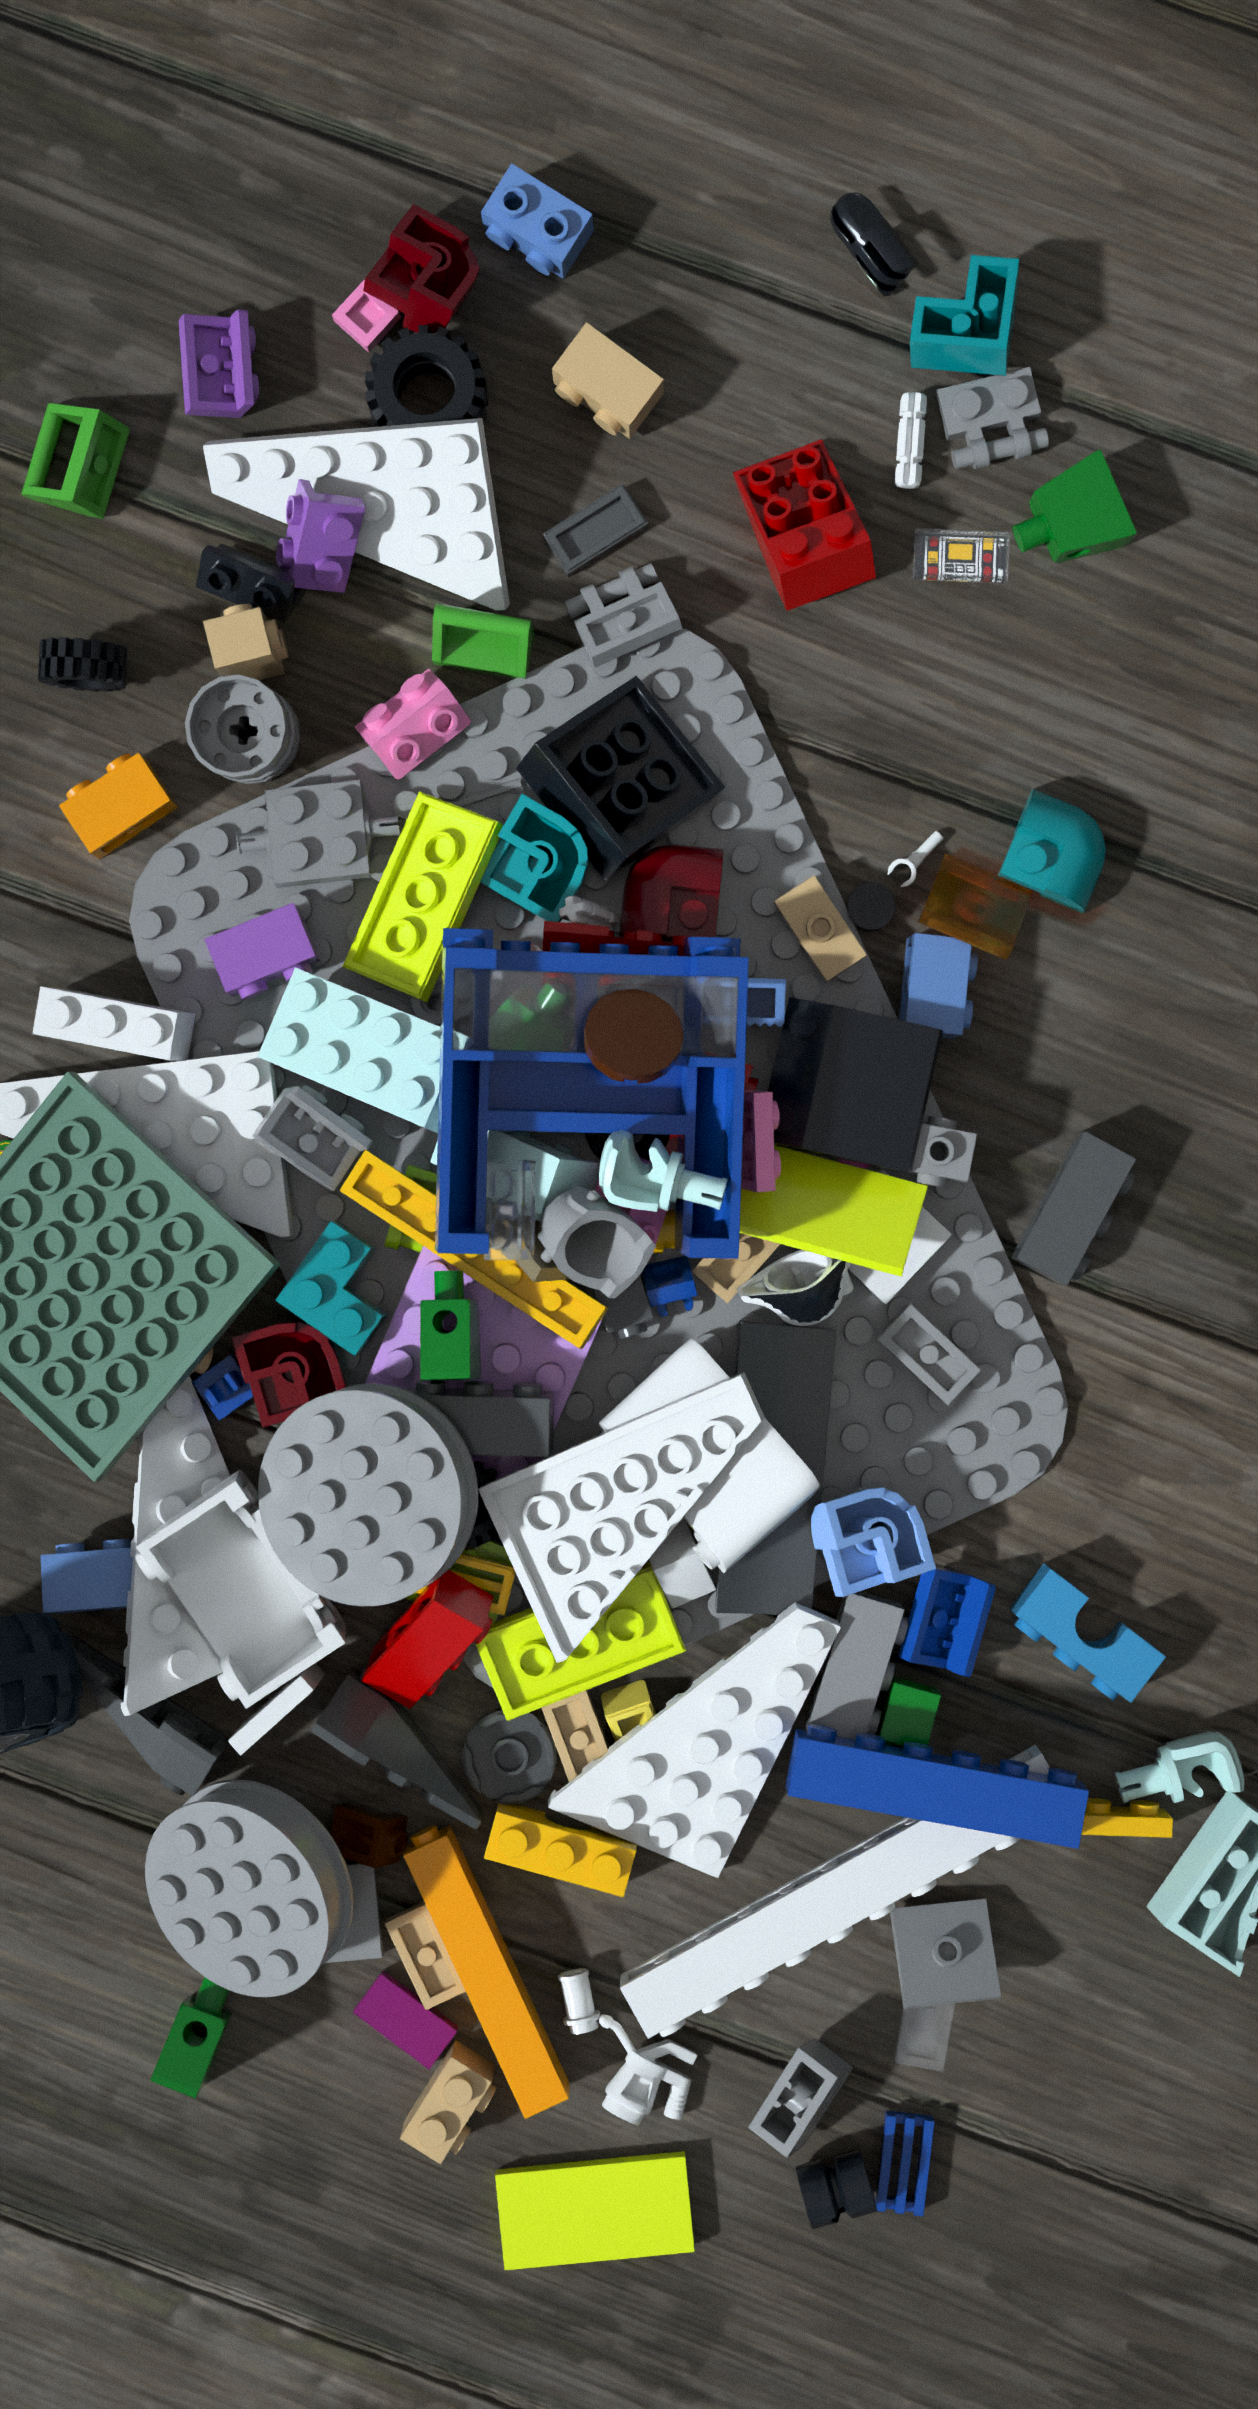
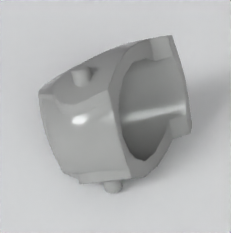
[537,1185,656,1299]

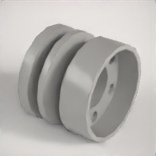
[185,674,301,785]

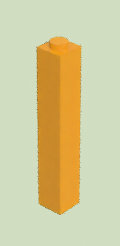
[403,1825,570,2119]

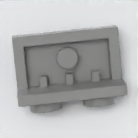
[252,1085,373,1191]

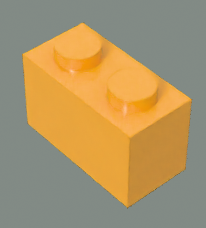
[59,752,179,860]

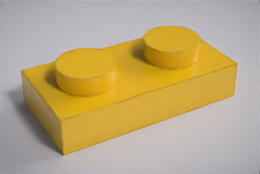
[1081,1798,1173,1838]

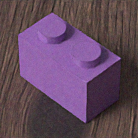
[204,902,321,1000]

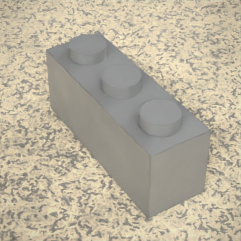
[804,1591,909,1739]

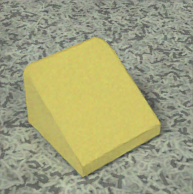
[601,1680,657,1742]

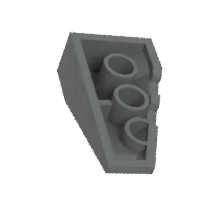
[71,1635,230,1796]
[310,1666,484,1830]

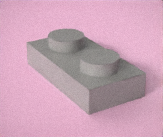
[876,1304,981,1405]

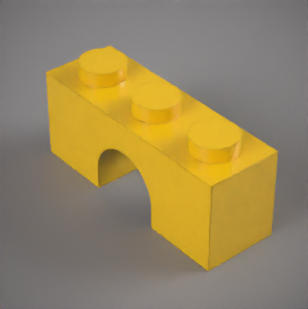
[484,1803,637,1897]

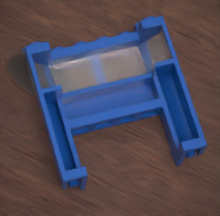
[435,928,749,1259]

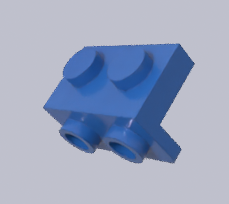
[898,1567,996,1677]

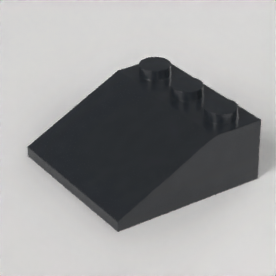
[516,675,726,881]
[768,997,943,1173]

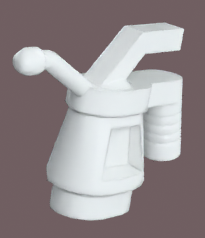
[599,2014,698,2125]

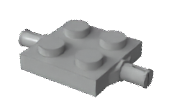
[236,780,401,888]

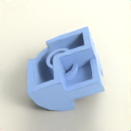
[811,1487,936,1597]

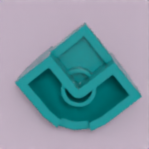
[998,789,1106,914]
[480,794,588,922]

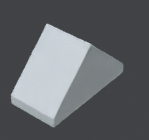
[649,1518,716,1609]

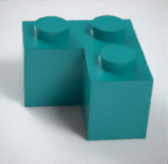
[910,255,1019,376]
[275,1221,388,1356]

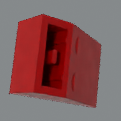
[733,439,876,611]

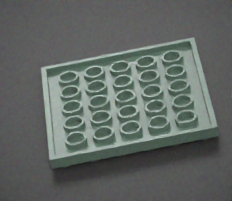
[0,1072,281,1482]

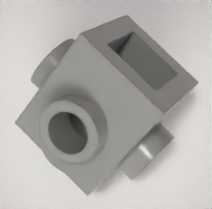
[911,1116,977,1188]

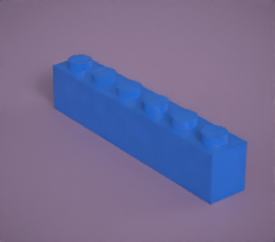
[786,1724,1089,1849]

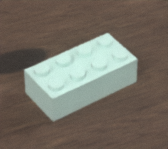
[257,967,469,1133]

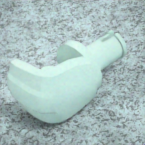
[599,1130,728,1212]
[1114,1731,1245,1803]

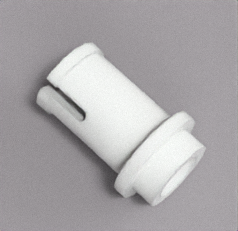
[558,1968,601,2034]

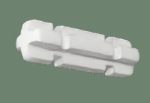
[895,392,927,489]
[559,896,620,932]

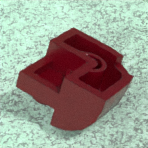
[363,204,480,334]
[619,844,724,940]
[231,1322,347,1427]

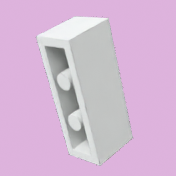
[32,986,196,1061]

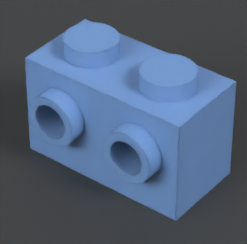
[481,163,594,279]
[899,933,978,1039]
[40,1539,133,1614]

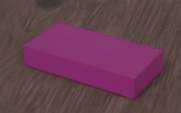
[353,1970,458,2070]

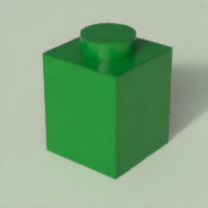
[876,1676,941,1748]

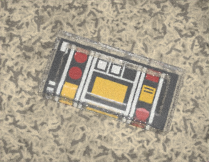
[912,529,1010,583]

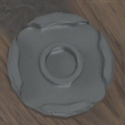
[462,1708,557,1805]

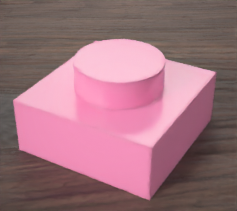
[332,280,401,353]

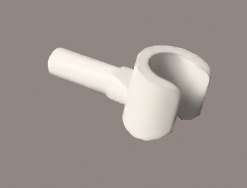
[888,831,944,887]

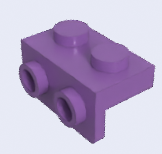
[178,309,259,418]
[276,479,365,593]

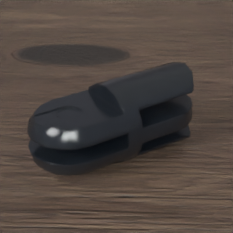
[830,192,918,296]

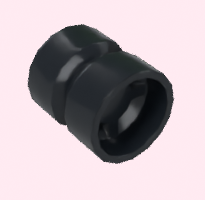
[796,2148,878,2230]

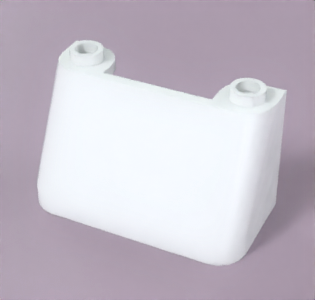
[597,1339,820,1573]
[135,1470,346,1709]

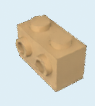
[552,322,664,439]
[203,604,289,680]
[400,2040,496,2165]

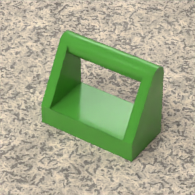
[21,403,130,519]
[432,603,535,679]

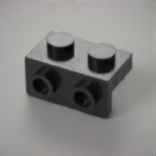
[196,543,306,623]

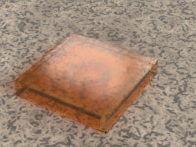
[918,853,1033,960]

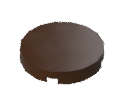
[584,989,684,1084]

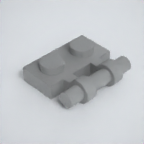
[936,367,1049,469]
[564,563,682,667]

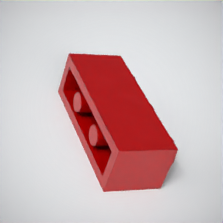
[362,1570,494,1709]

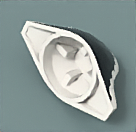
[736,1250,854,1326]

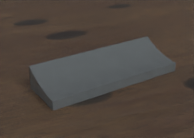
[715,1321,836,1615]

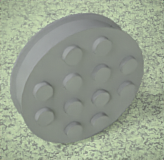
[258,1383,478,1607]
[145,1779,354,1997]

